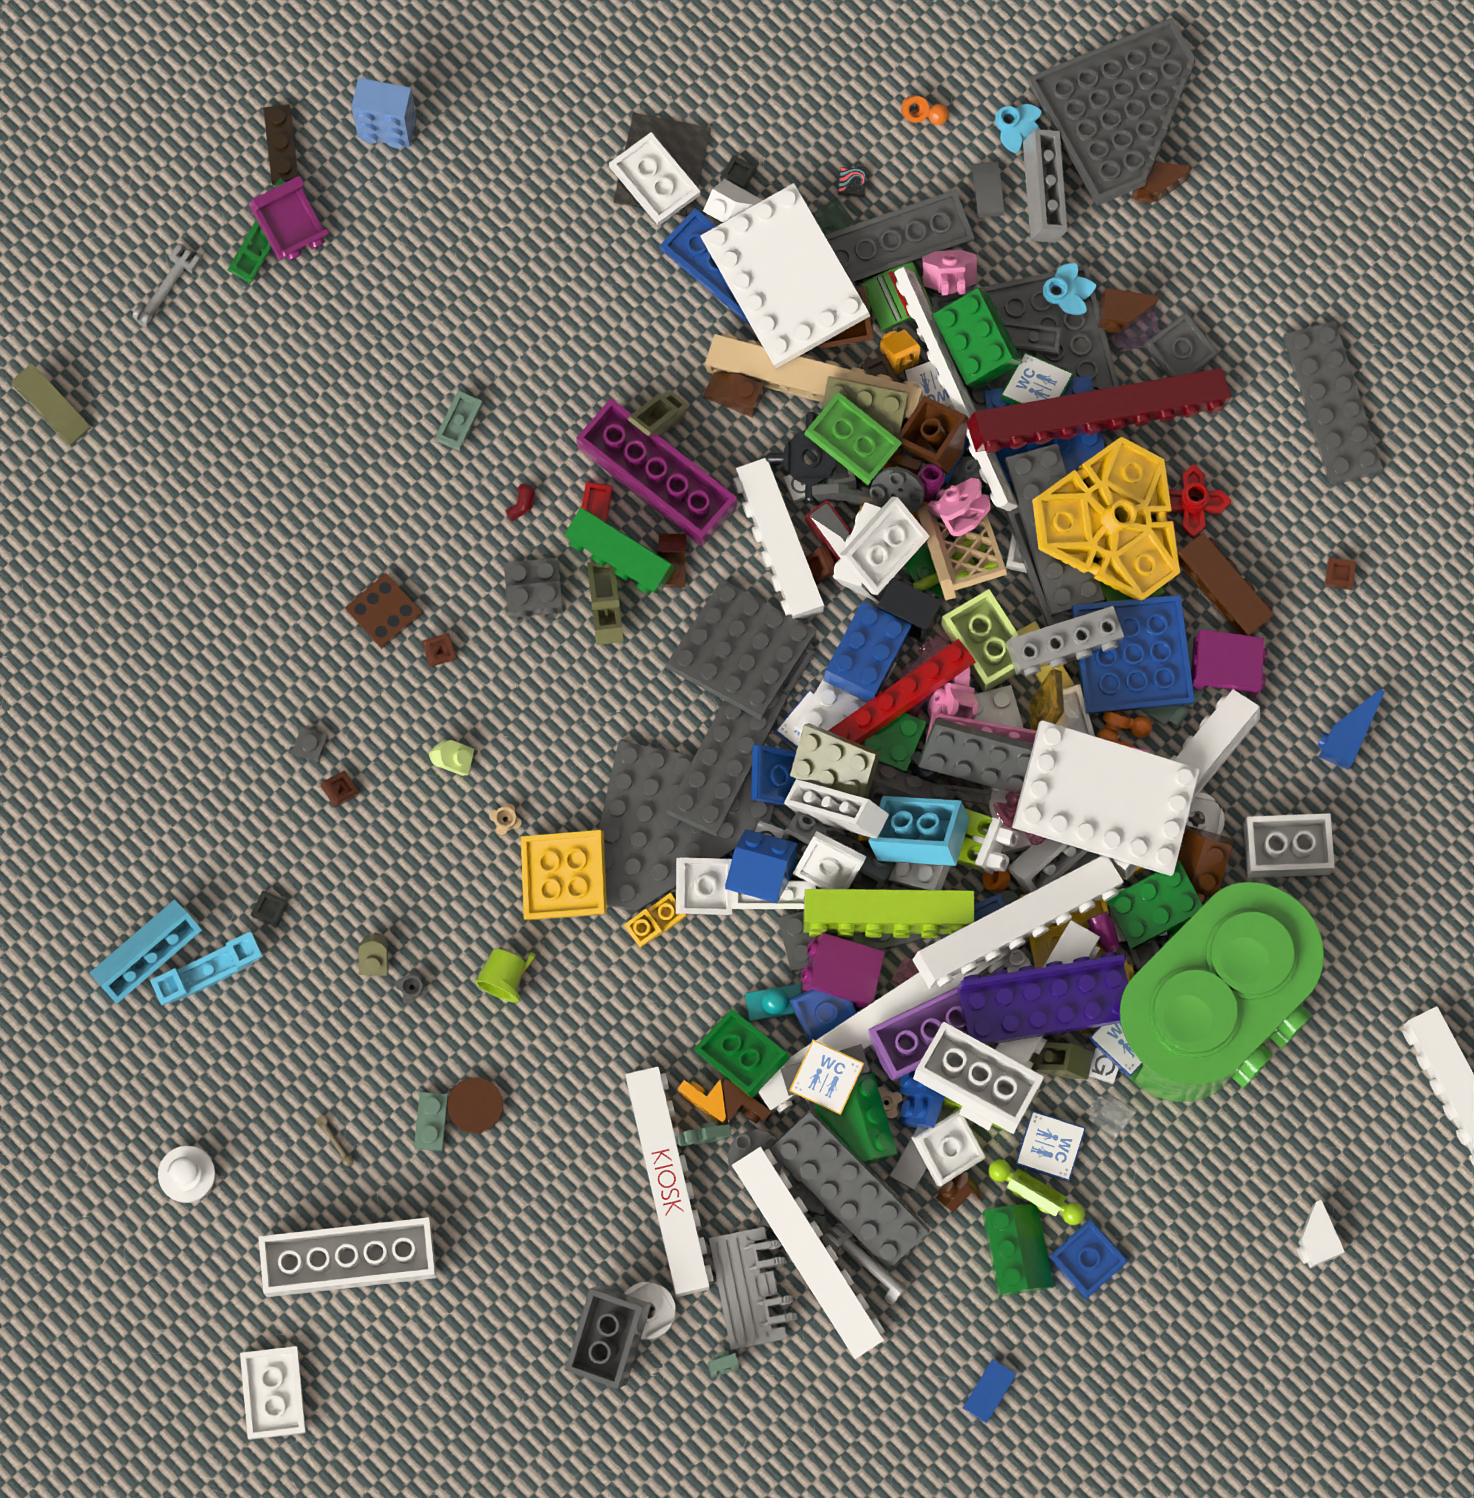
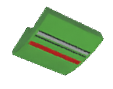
[861,262,933,332]

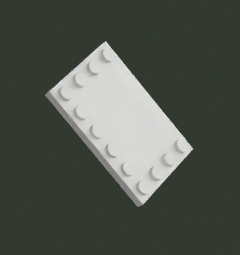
[700,183,870,369]
[1012,720,1199,876]

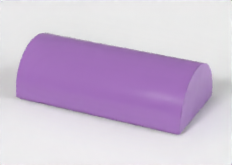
[868,987,967,1080]

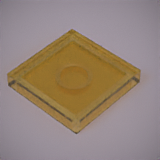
[1029,669,1064,731]

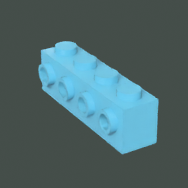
[89,899,202,1004]

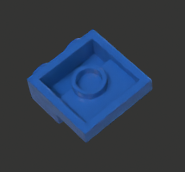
[898,1070,945,1128]

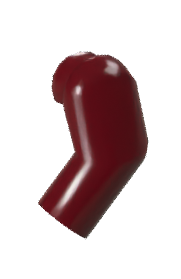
[505,483,535,522]

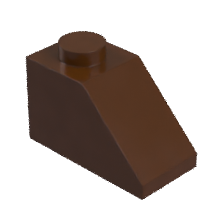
[1131,162,1190,204]
[1098,288,1159,333]
[703,372,763,418]

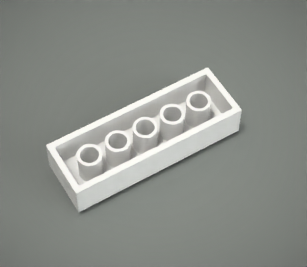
[259,1217,437,1297]

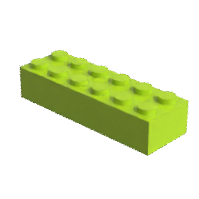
[803,889,974,939]

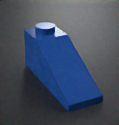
[1317,689,1385,770]

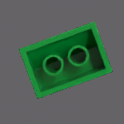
[814,1073,898,1165]
[982,1204,1054,1298]

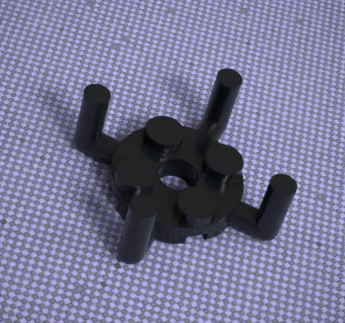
[765,411,838,506]

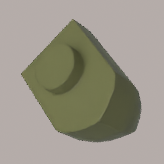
[359,932,388,976]

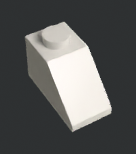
[703,179,763,223]
[1297,1200,1345,1268]

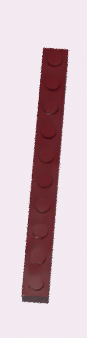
[966,368,1232,453]

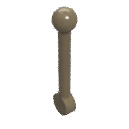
[316,1116,353,1166]

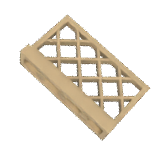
[917,506,1007,601]

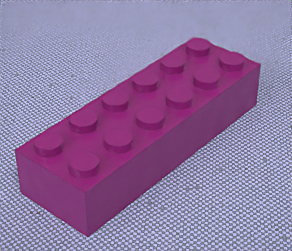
[576,398,737,547]

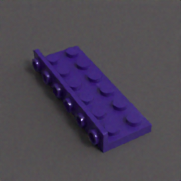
[957,952,1128,1045]

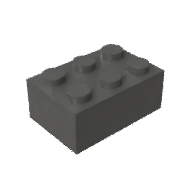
[565,1285,651,1389]

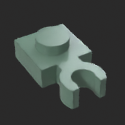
[677,1121,732,1146]

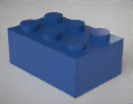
[823,601,912,703]

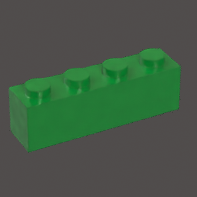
[563,507,677,595]

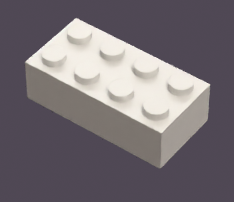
[913,1022,1044,1134]

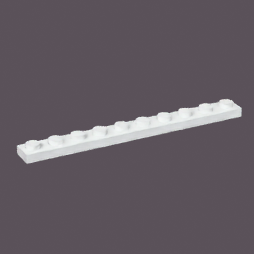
[894,267,1018,511]

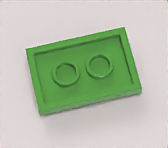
[804,392,902,485]

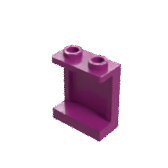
[248,176,330,261]
[1191,629,1268,698]
[801,933,884,1009]

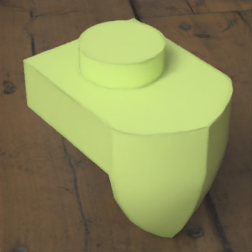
[429,740,474,776]

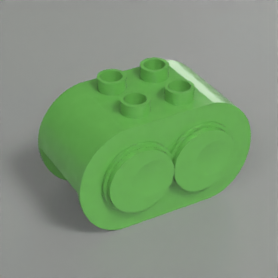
[1120,882,1324,1102]

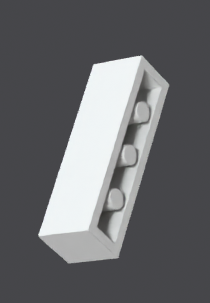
[784,779,889,839]

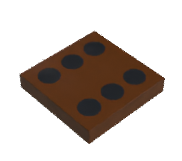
[345,573,422,649]

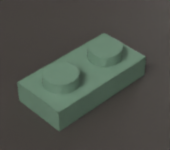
[435,391,483,451]
[414,1092,448,1152]
[708,1351,739,1378]

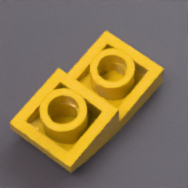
[624,893,688,948]

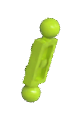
[989,1159,1085,1225]

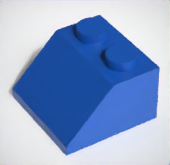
[725,829,798,903]

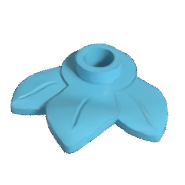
[995,104,1042,153]
[1043,263,1096,315]

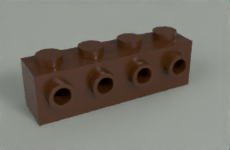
[1178,533,1274,636]

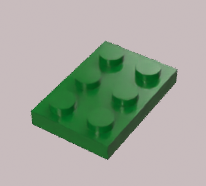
[1106,861,1203,950]
[694,1009,790,1098]

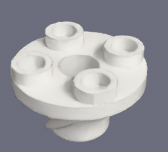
[158,1146,215,1203]

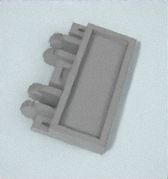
[709,1227,797,1351]

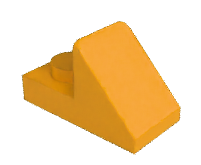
[677,1079,726,1125]

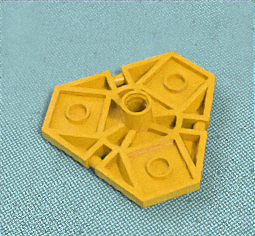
[1032,436,1180,601]

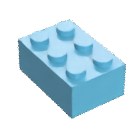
[869,796,969,866]

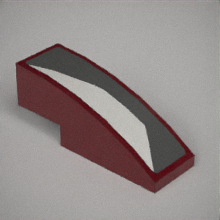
[805,500,852,564]

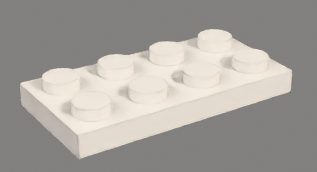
[794,662,897,733]

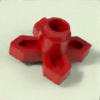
[1166,464,1231,539]

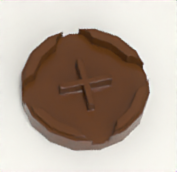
[448,1078,503,1134]

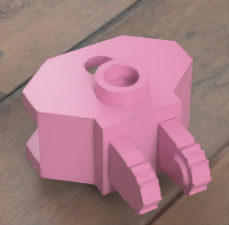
[922,250,977,295]
[927,478,990,536]
[927,667,979,720]

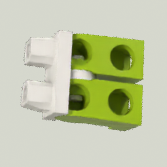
[957,808,1019,874]

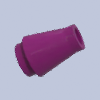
[917,464,945,503]
[1087,911,1122,953]

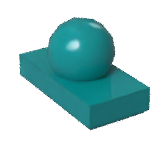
[745,984,801,1022]

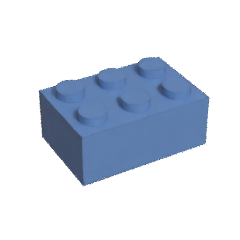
[351,78,417,149]

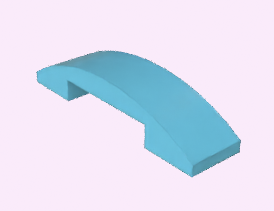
[150,931,263,1006]

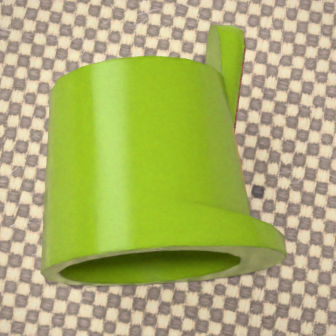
[475,948,536,1003]

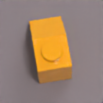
[880,329,920,376]

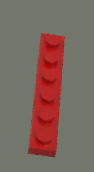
[828,639,976,744]

